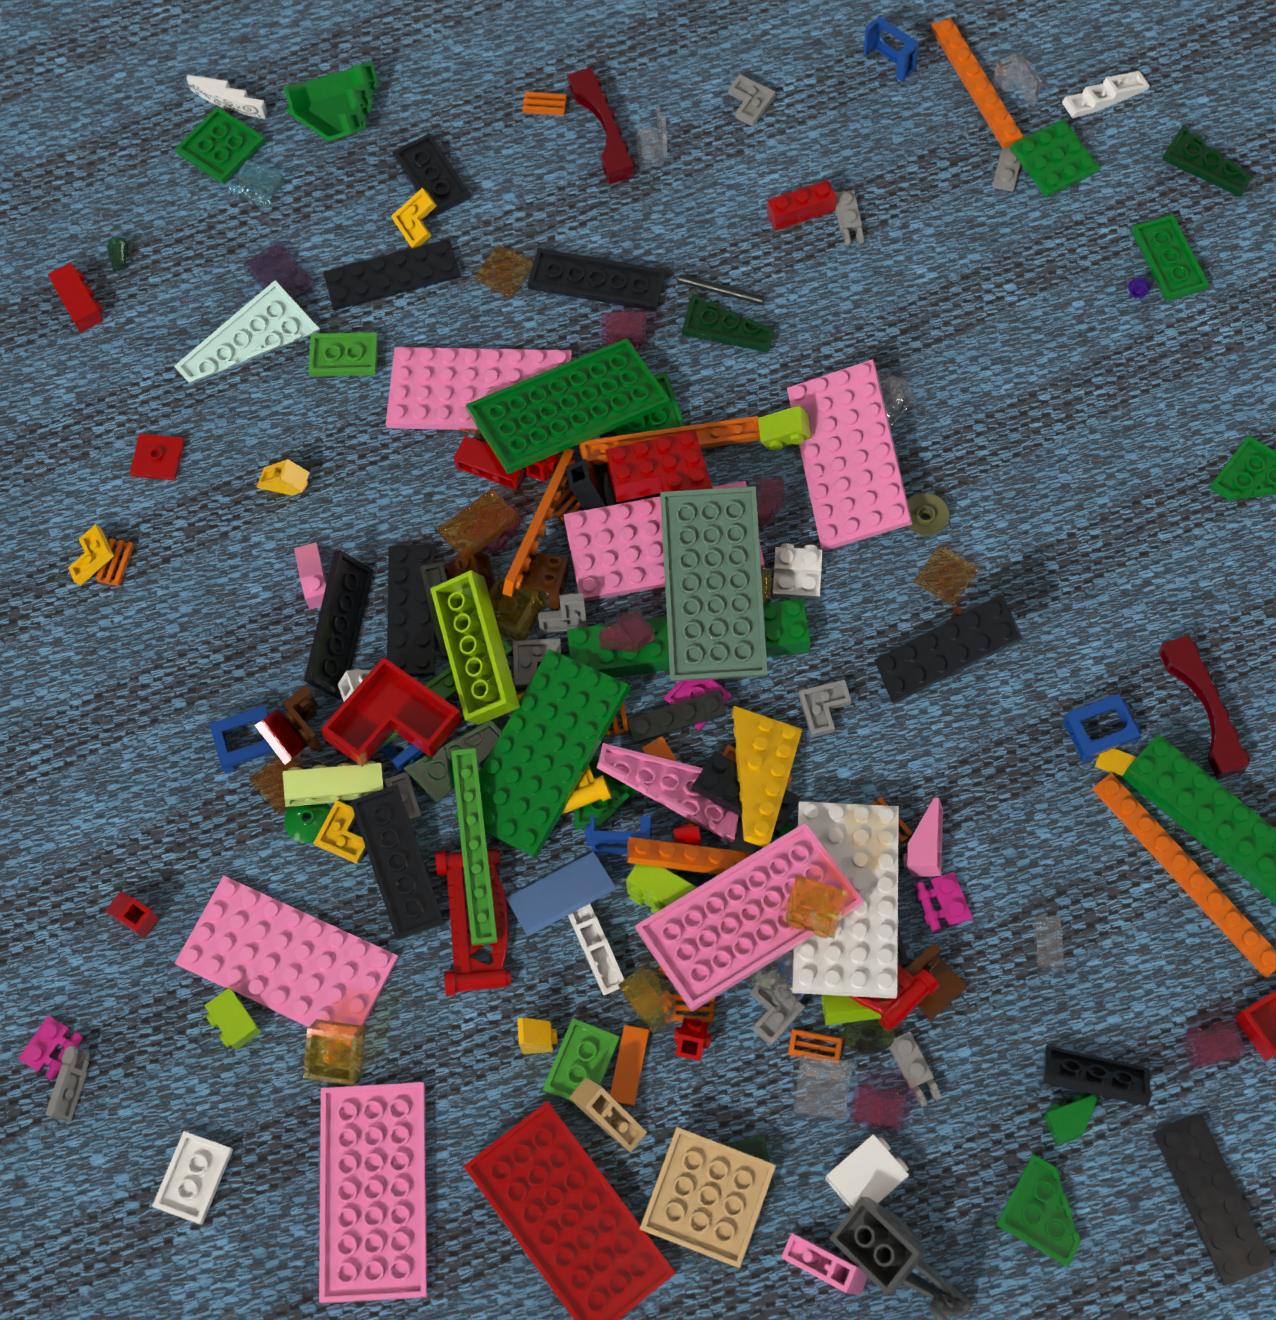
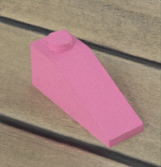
[294,542,327,610]
[903,798,943,877]
[781,1233,868,1296]

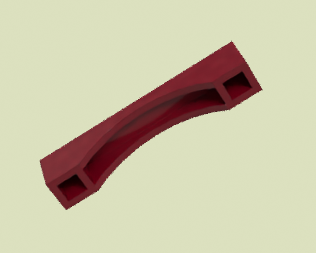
[567,67,636,185]
[1158,635,1250,780]

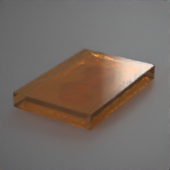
[437,489,521,561]

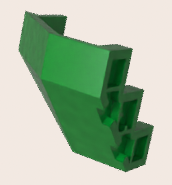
[283,61,379,142]

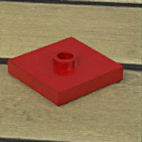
[130,433,185,481]
[255,708,307,764]

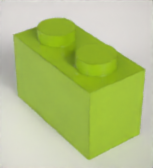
[758,405,812,451]
[204,987,262,1051]

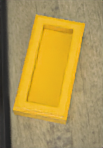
[1095,748,1137,777]

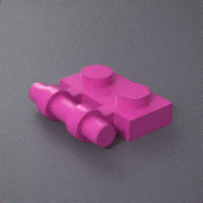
[914,872,973,932]
[18,1016,83,1081]

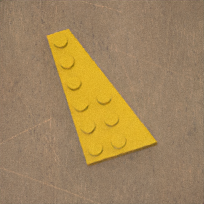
[732,706,802,847]

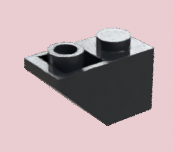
[566,459,608,510]

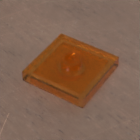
[249,755,304,815]

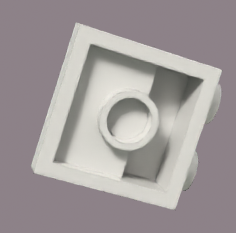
[773,543,822,599]

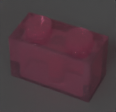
[601,312,647,348]
[1181,1021,1247,1070]
[848,1084,907,1132]

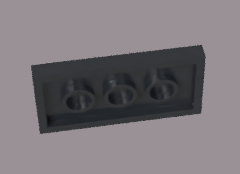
[392,133,471,217]
[691,751,801,837]
[1043,1045,1151,1107]

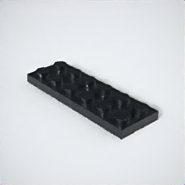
[323,239,461,311]
[527,248,666,311]
[387,544,436,676]
[304,550,373,699]
[874,594,1023,703]
[350,785,445,941]
[1153,1114,1274,1286]

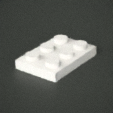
[152,1131,233,1225]

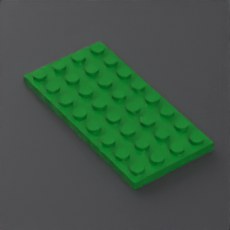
[466,338,671,474]
[454,649,631,859]

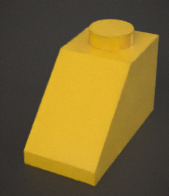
[257,459,310,496]
[517,1018,558,1054]

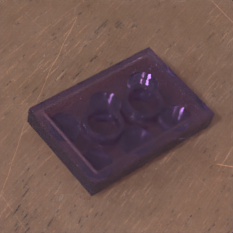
[243,241,316,301]

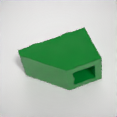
[1044,1093,1097,1147]

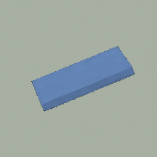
[506,852,616,937]

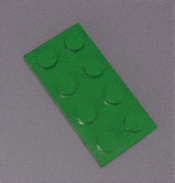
[1131,214,1209,302]

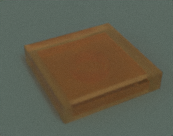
[474,245,533,299]
[914,545,979,607]

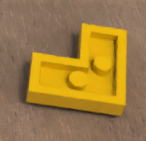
[391,188,437,248]
[68,524,114,586]
[313,800,366,865]

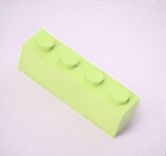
[283,761,384,807]

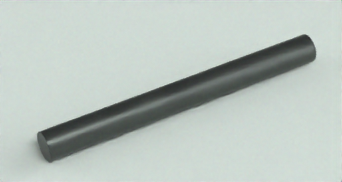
[678,274,765,305]

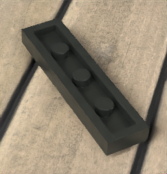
[419,562,448,658]
[628,691,727,744]

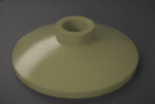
[907,493,949,536]

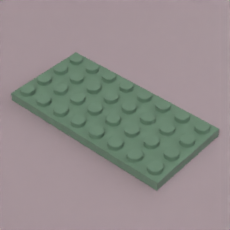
[660,486,768,682]

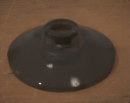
[843,1019,895,1054]

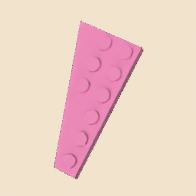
[597,743,738,844]

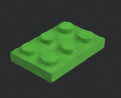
[308,332,378,377]
[543,1018,620,1104]

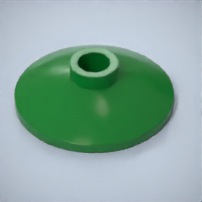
[284,803,331,844]

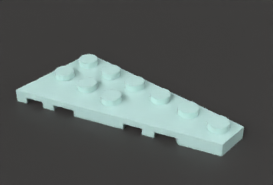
[174,281,320,384]

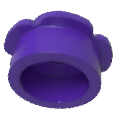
[1128,278,1150,298]

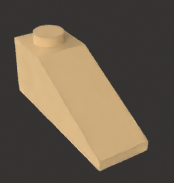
[569,1078,647,1153]

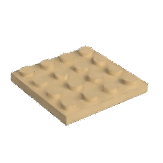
[640,1127,776,1268]

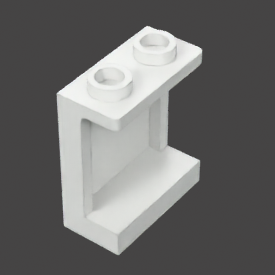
[825,1134,909,1209]

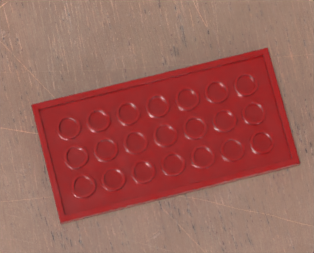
[463,1101,676,1320]

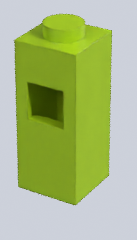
[821,995,889,1025]

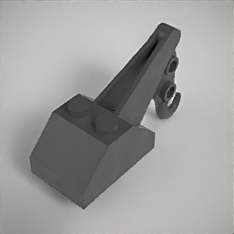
[829,1197,973,1320]

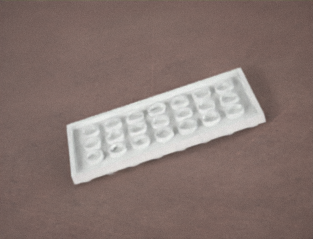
[792,801,899,999]

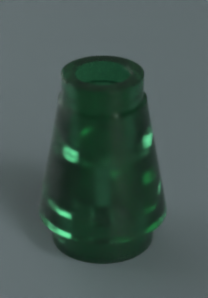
[106,237,129,271]

